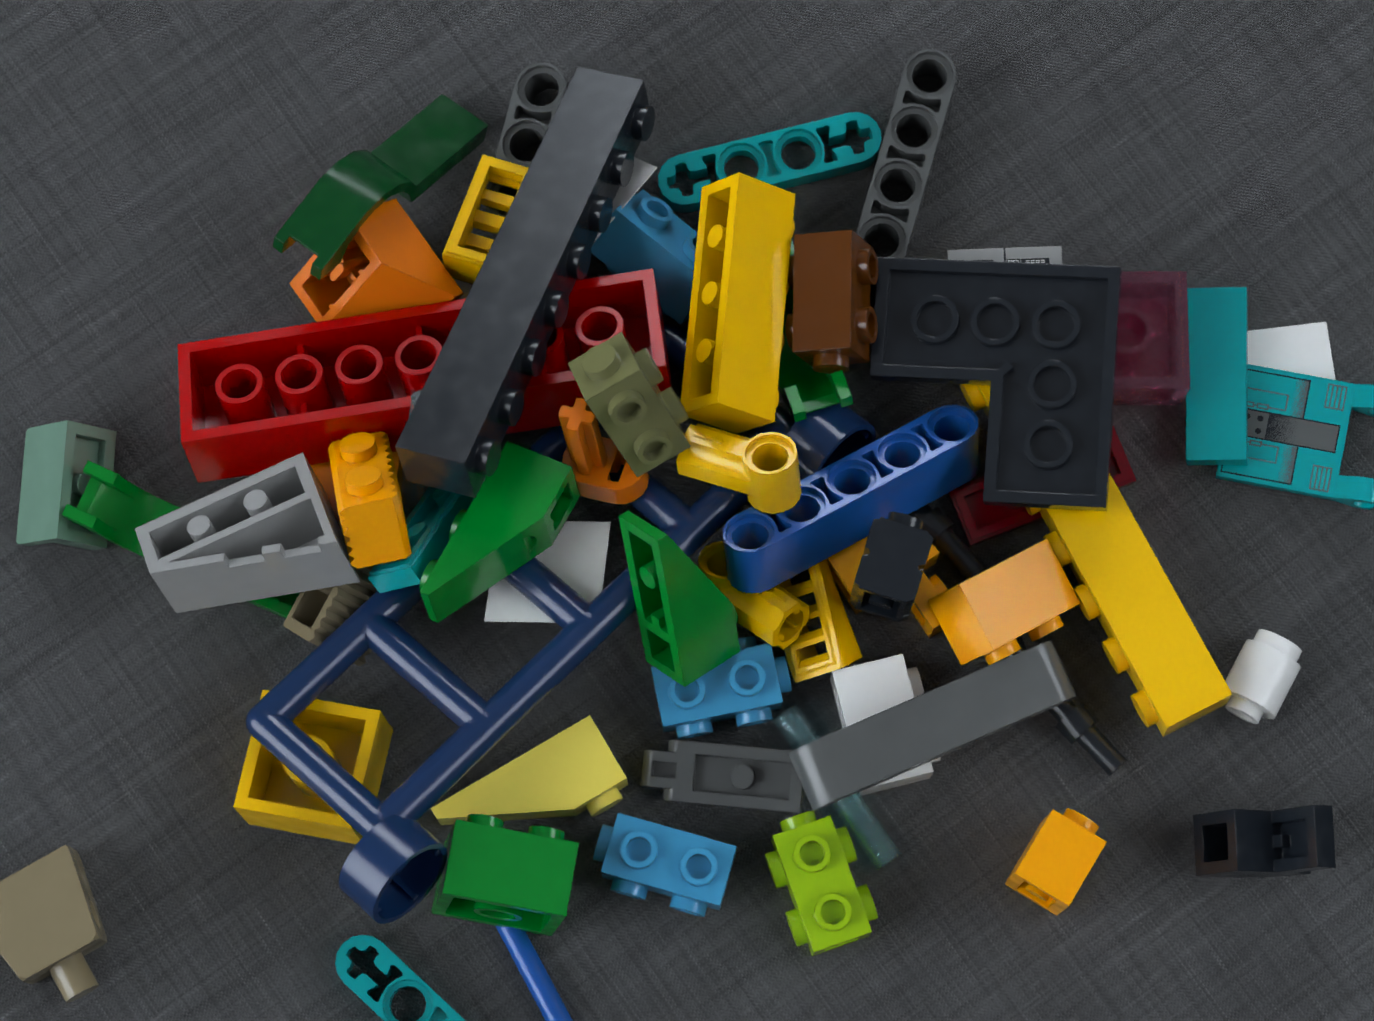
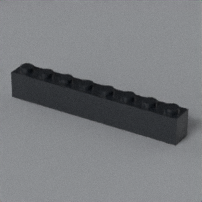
[395,67,655,498]

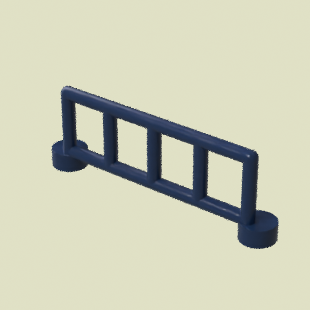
[246,324,876,924]

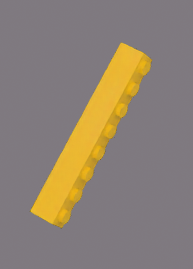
[959,384,1232,737]

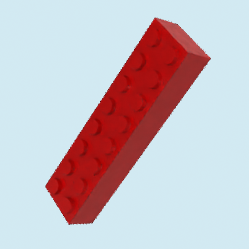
[177,268,672,483]

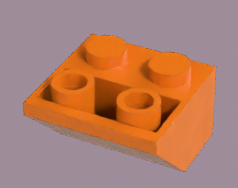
[289,198,464,322]

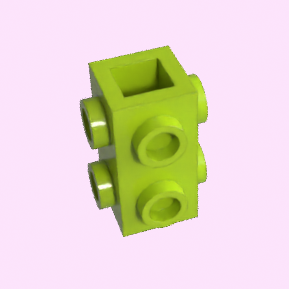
[764,811,878,956]

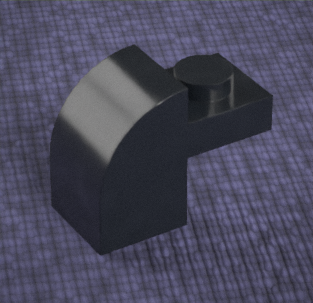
[1193,805,1336,878]

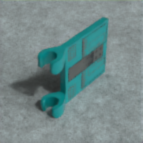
[1215,364,1374,510]

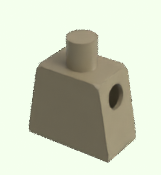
[0,844,107,1003]

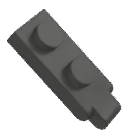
[640,740,805,814]

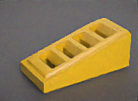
[442,154,529,284]
[779,559,862,683]

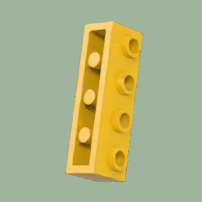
[680,172,796,434]

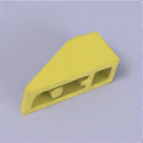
[431,715,628,825]

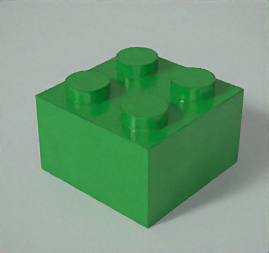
[431,814,579,936]

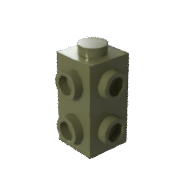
[568,332,691,477]

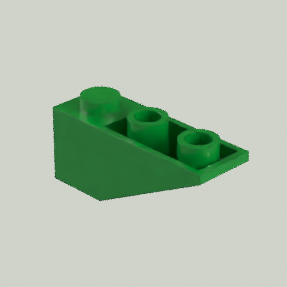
[420,441,580,623]

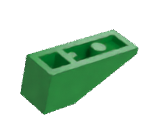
[618,510,740,687]

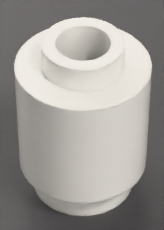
[1225,629,1302,724]

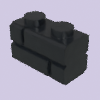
[850,512,933,622]

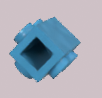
[591,189,697,325]
[651,636,792,740]
[593,813,737,917]

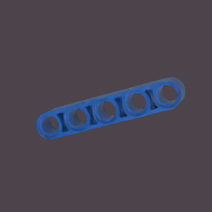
[723,405,980,593]

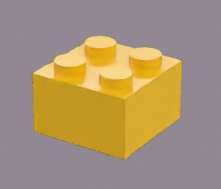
[233,690,393,844]

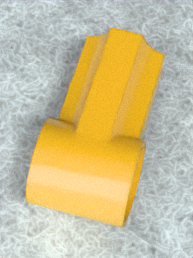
[676,423,802,514]
[698,541,809,650]

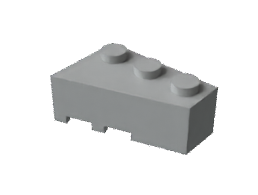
[135,452,360,613]

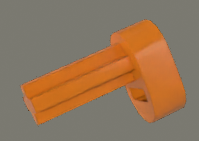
[559,398,649,504]

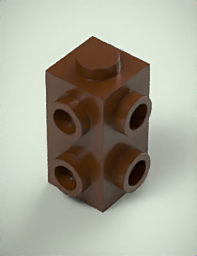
[785,230,878,374]

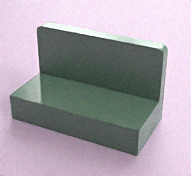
[16,420,117,550]

